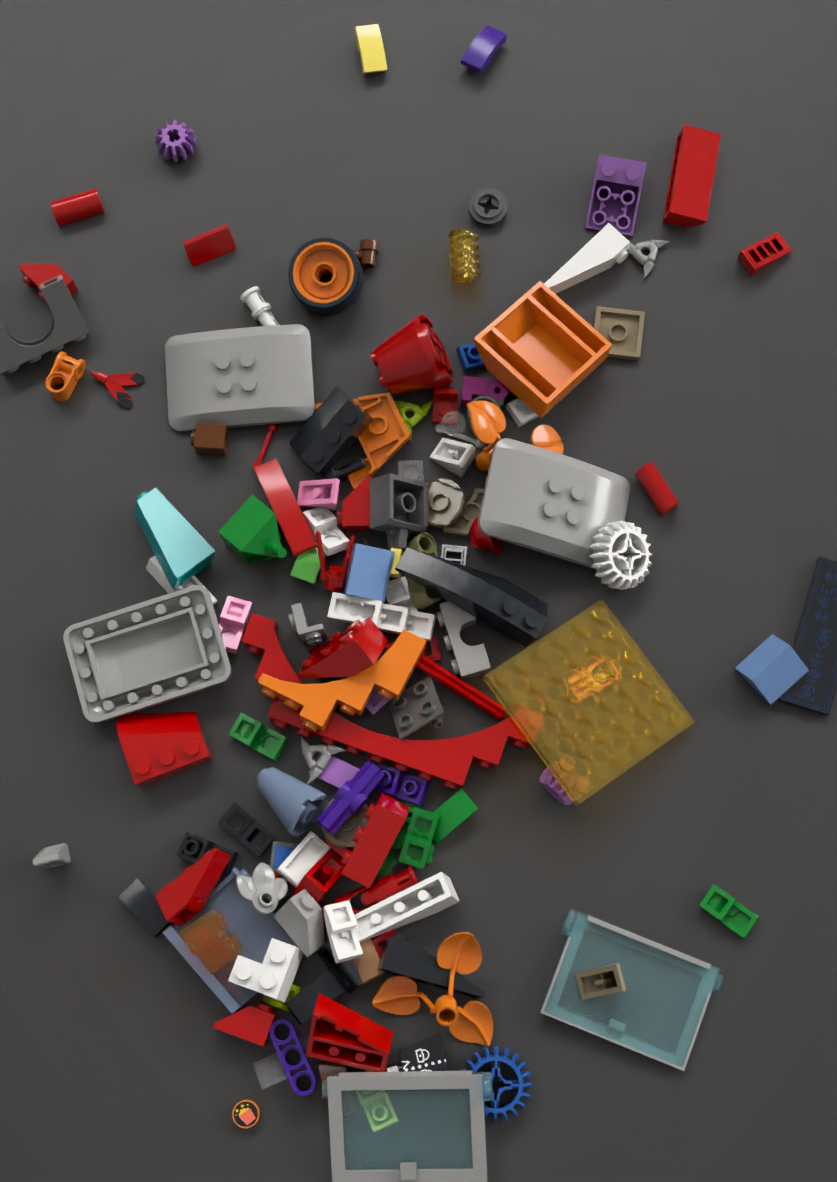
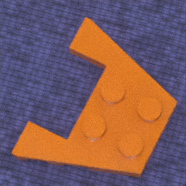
[315,392,412,489]

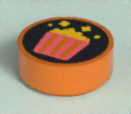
[232,1099,260,1128]

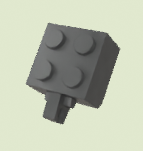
[370,473,428,550]

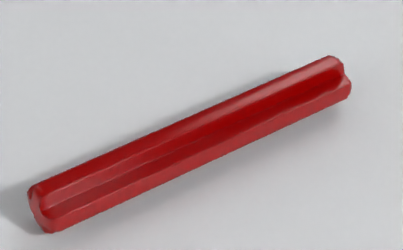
[416,656,507,720]

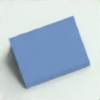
[343,543,395,602]
[735,634,809,705]

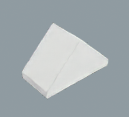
[429,438,476,478]

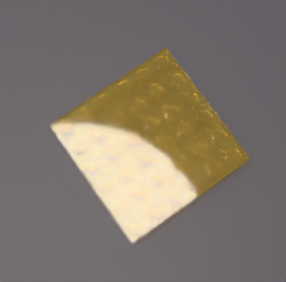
[483,599,695,806]

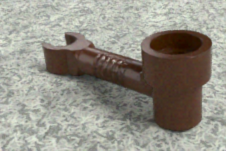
[353,239,379,268]

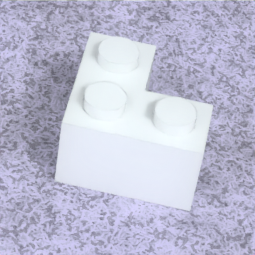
[228,938,304,1003]

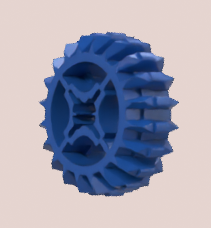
[460,1046,532,1122]

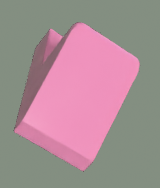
[297,478,340,511]

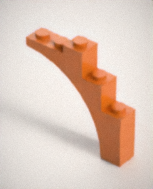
[258,629,426,732]

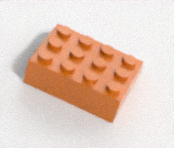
[473,281,612,418]

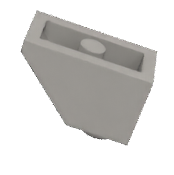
[273,889,325,957]

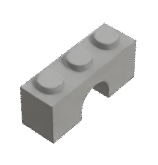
[436,601,491,680]

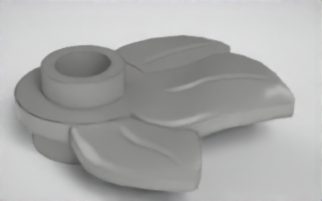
[236,862,288,914]

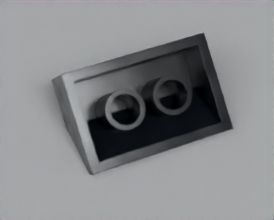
[289,387,373,474]

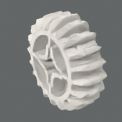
[589,521,653,590]

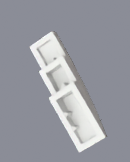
[327,592,436,641]

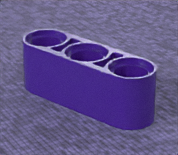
[270,1019,318,1096]

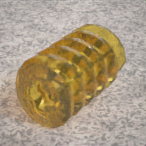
[448,228,481,284]

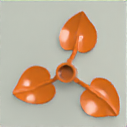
[466,401,564,481]
[372,932,493,1047]

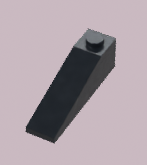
[377,934,485,999]

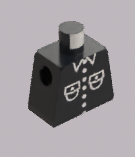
[387,1033,449,1072]

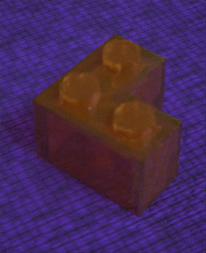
[179,909,242,975]

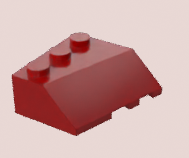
[115,712,213,787]

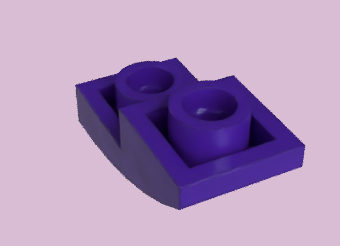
[460,25,507,73]
[374,763,430,806]

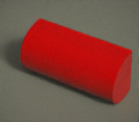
[50,188,105,226]
[635,461,678,516]

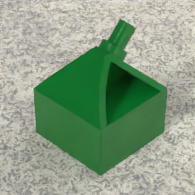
[218,494,287,563]

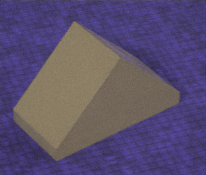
[575,963,626,1000]

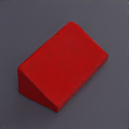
[183,224,236,267]

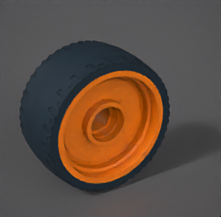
[288,237,363,315]

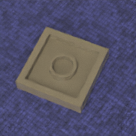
[594,306,645,361]

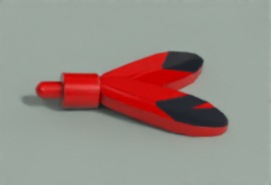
[91,371,145,409]

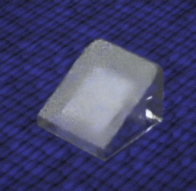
[253,1053,288,1090]

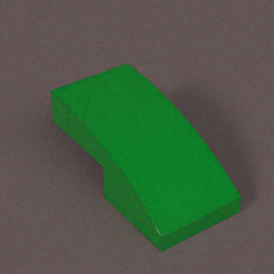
[228,713,289,762]
[432,788,478,844]
[398,807,439,869]
[699,884,759,939]

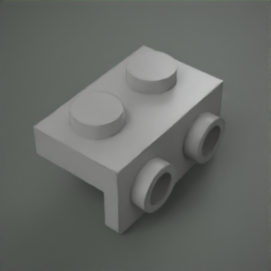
[288,603,327,646]

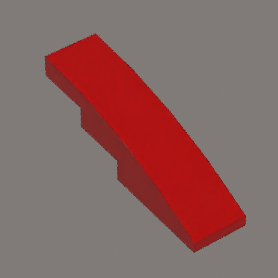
[254,458,317,557]

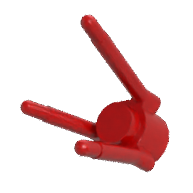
[316,531,356,591]

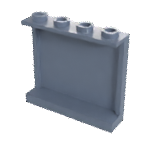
[163,868,300,1014]

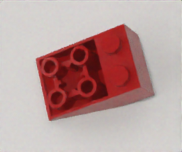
[297,617,388,679]

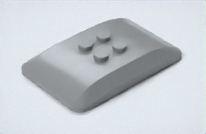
[165,324,315,432]
[478,438,630,570]
[63,585,231,723]

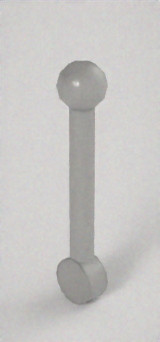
[435,423,484,448]

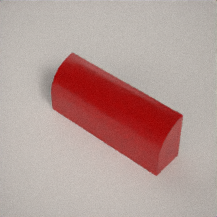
[662,125,721,227]

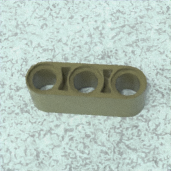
[403,532,442,610]

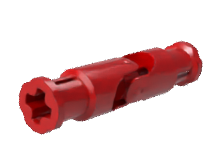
[322,865,418,930]

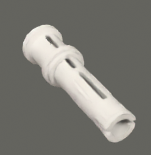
[240,286,279,326]

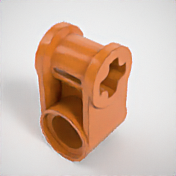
[45,351,86,402]

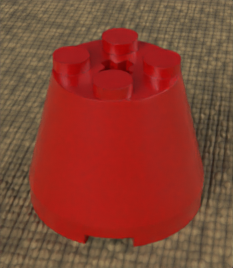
[370,313,454,394]

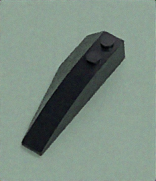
[395,547,548,647]

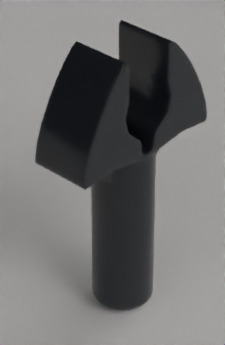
[321,458,367,483]

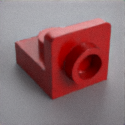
[432,386,458,425]

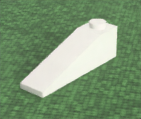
[544,223,630,294]
[354,872,460,943]

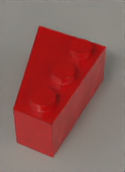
[340,793,409,888]
[306,993,394,1072]

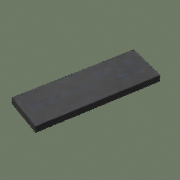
[778,556,837,716]

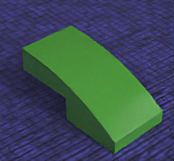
[290,537,327,585]

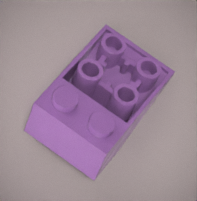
[585,155,647,236]

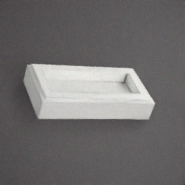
[277,831,331,888]

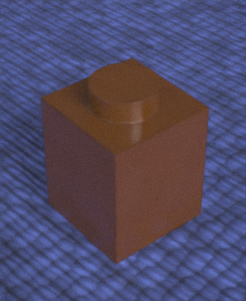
[191,423,229,456]

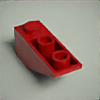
[155,848,230,926]

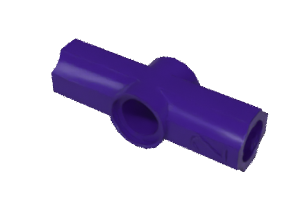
[316,761,385,836]

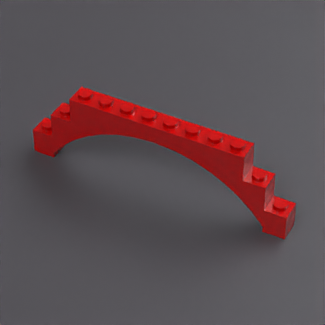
[242,613,543,790]

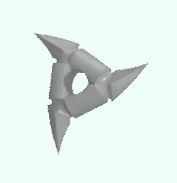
[628,240,670,278]
[301,736,346,784]

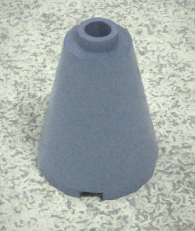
[256,767,328,837]

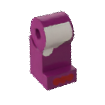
[461,376,508,407]

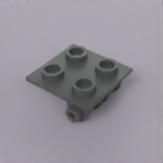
[388,675,445,740]

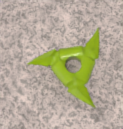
[394,400,433,442]

